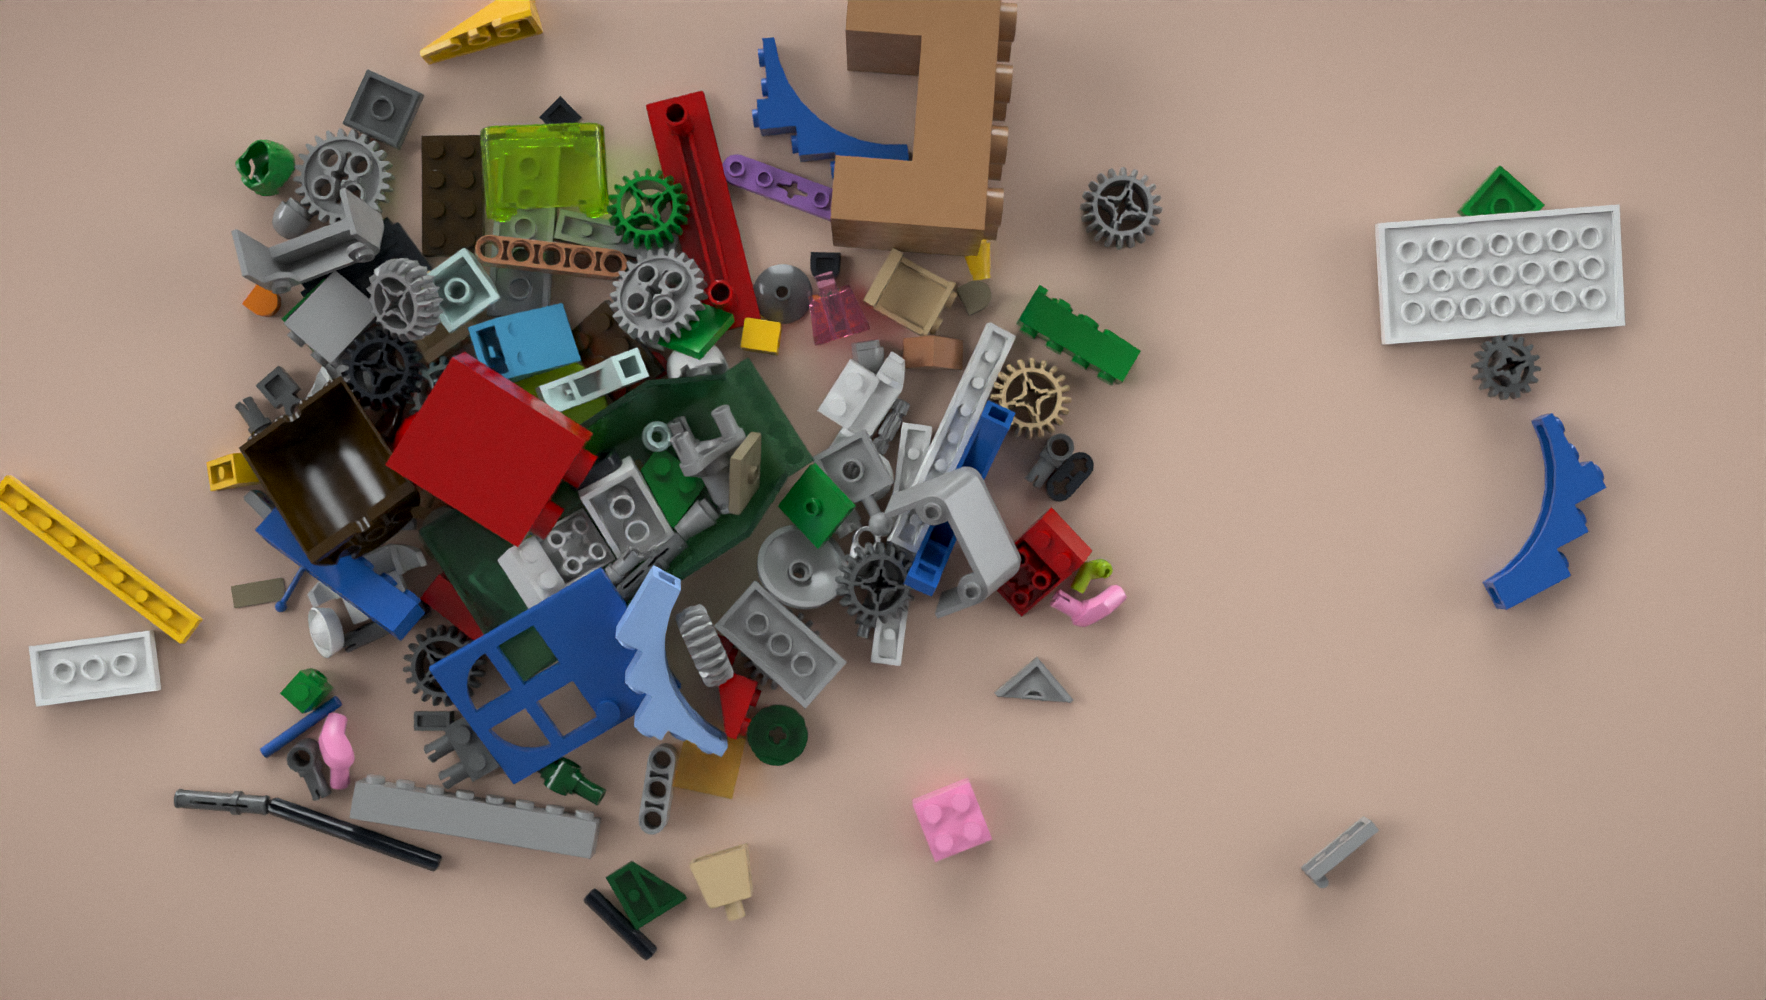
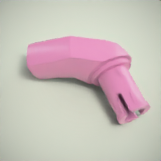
[1050,585,1127,627]
[318,713,355,790]

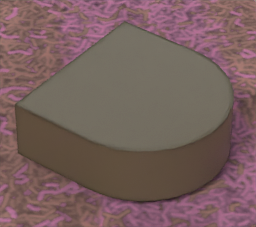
[956,280,991,316]

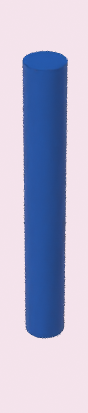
[260,696,342,758]

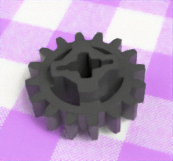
[1471,334,1541,400]

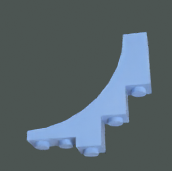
[615,565,728,757]

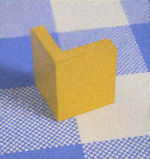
[740,318,783,356]

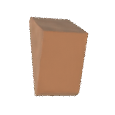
[903,336,963,370]

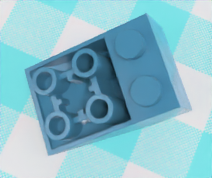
[468,303,581,383]

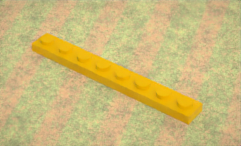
[0,475,203,644]

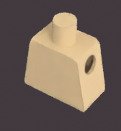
[689,843,753,921]

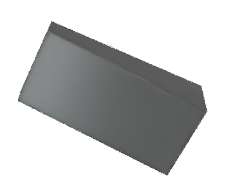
[414,711,454,731]

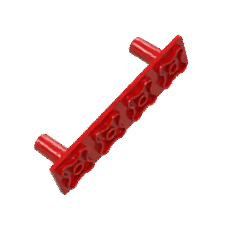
[646,91,761,331]

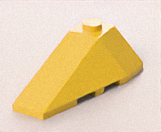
[420,0,543,65]

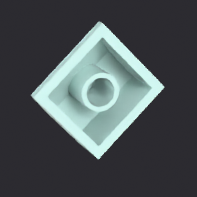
[427,248,500,334]

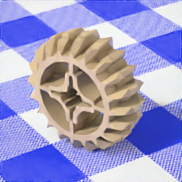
[990,358,1072,440]

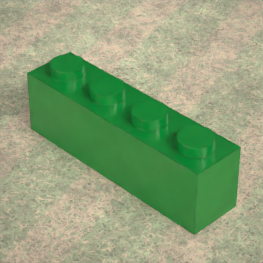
[1016,284,1141,386]

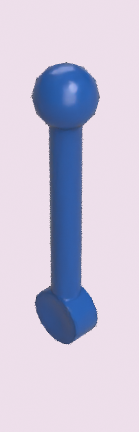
[275,567,305,612]

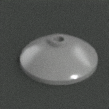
[757,525,847,609]

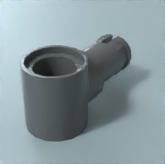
[1024,434,1074,490]
[286,738,332,801]

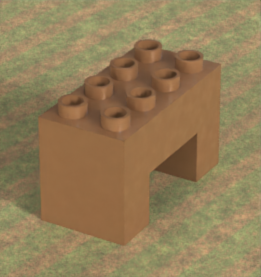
[830,0,1017,256]

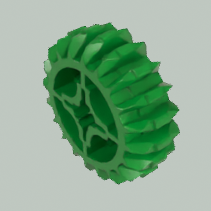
[607,168,690,251]

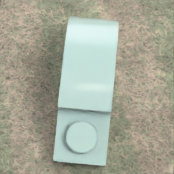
[535,348,649,412]

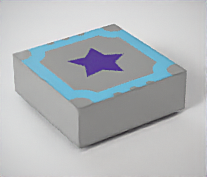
[244,490,275,519]

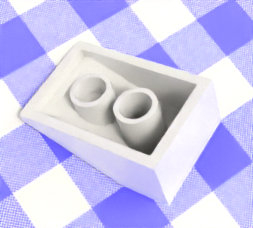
[578,456,674,563]

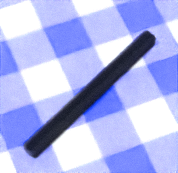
[267,798,442,872]

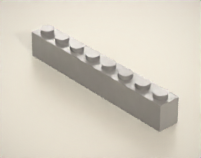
[349,774,601,859]

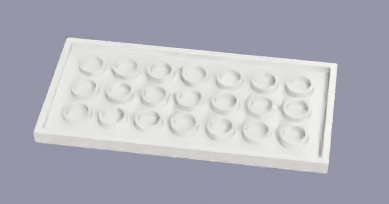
[1375,204,1625,345]

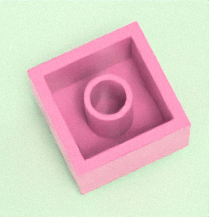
[912,777,992,862]

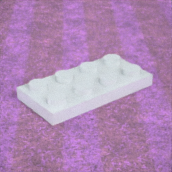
[29,630,161,707]

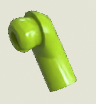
[1070,559,1113,594]

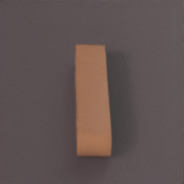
[475,235,627,281]

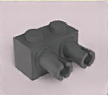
[424,717,500,789]

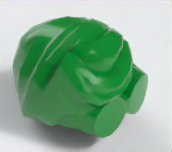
[235,139,296,196]

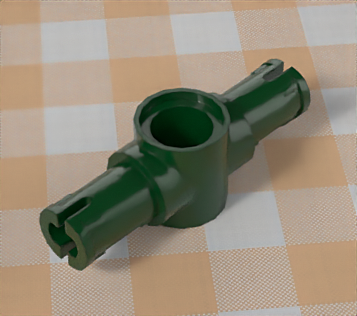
[528,746,607,805]

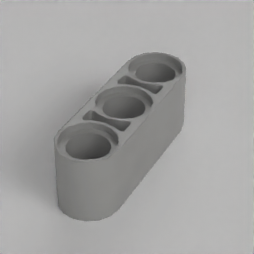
[639,743,679,835]

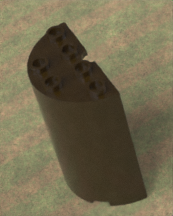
[239,376,421,566]

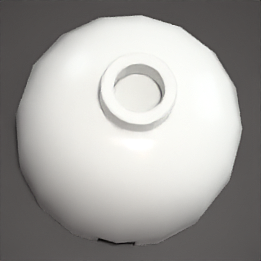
[667,345,729,396]

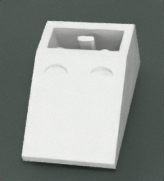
[498,508,615,609]

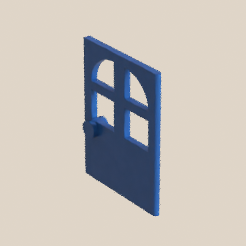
[429,567,681,784]

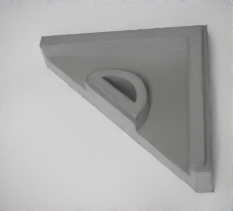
[994,657,1073,703]

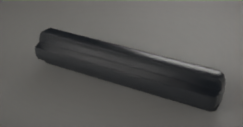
[583,888,657,961]

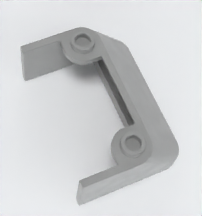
[231,188,384,294]
[884,467,1021,619]

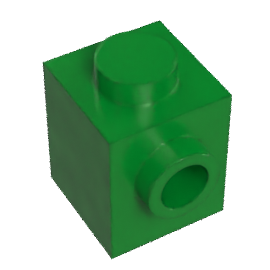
[280,668,334,714]

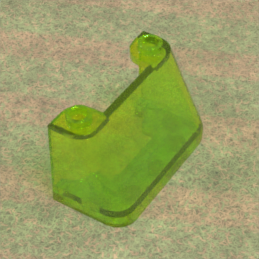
[480,123,610,222]

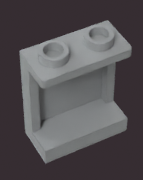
[284,271,379,369]

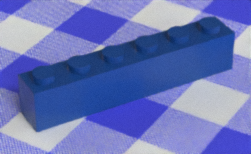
[255,507,425,641]

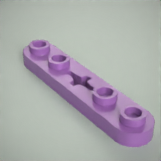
[722,154,833,222]

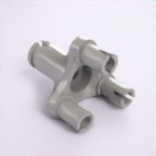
[667,405,746,514]

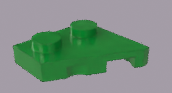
[641,450,705,529]

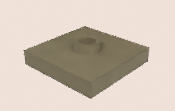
[728,432,761,515]

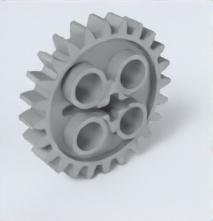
[293,128,395,224]
[609,248,708,345]

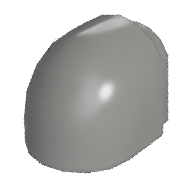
[272,197,313,239]
[851,339,884,374]

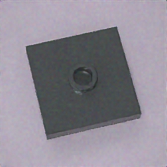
[342,69,424,150]

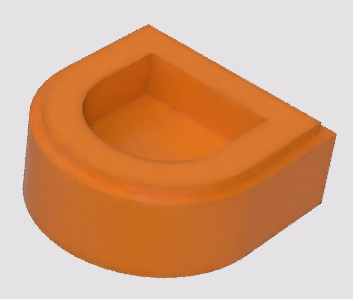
[242,284,281,317]

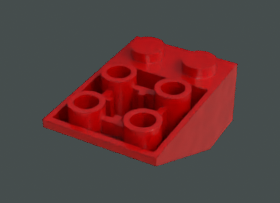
[997,507,1092,617]

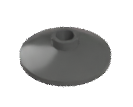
[754,264,813,324]

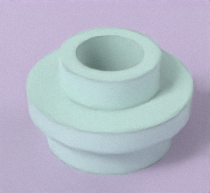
[642,421,673,452]

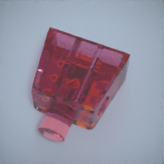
[808,271,870,346]

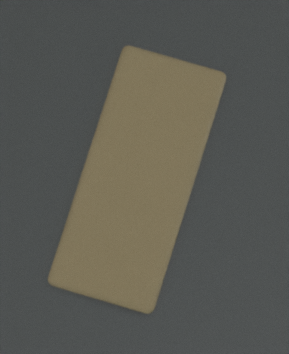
[231,578,285,608]

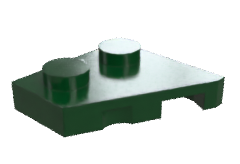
[606,861,687,930]

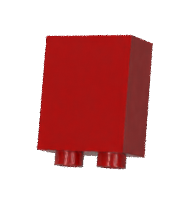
[385,352,598,547]

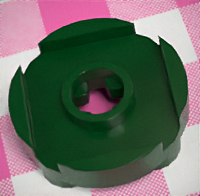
[747,704,808,766]

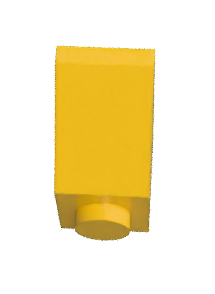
[206,453,261,491]

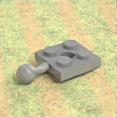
[811,429,894,536]

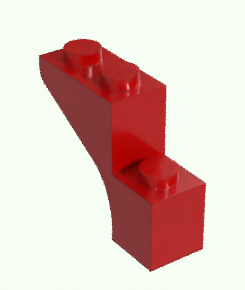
[690,634,762,740]

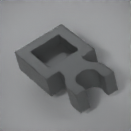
[255,366,302,417]

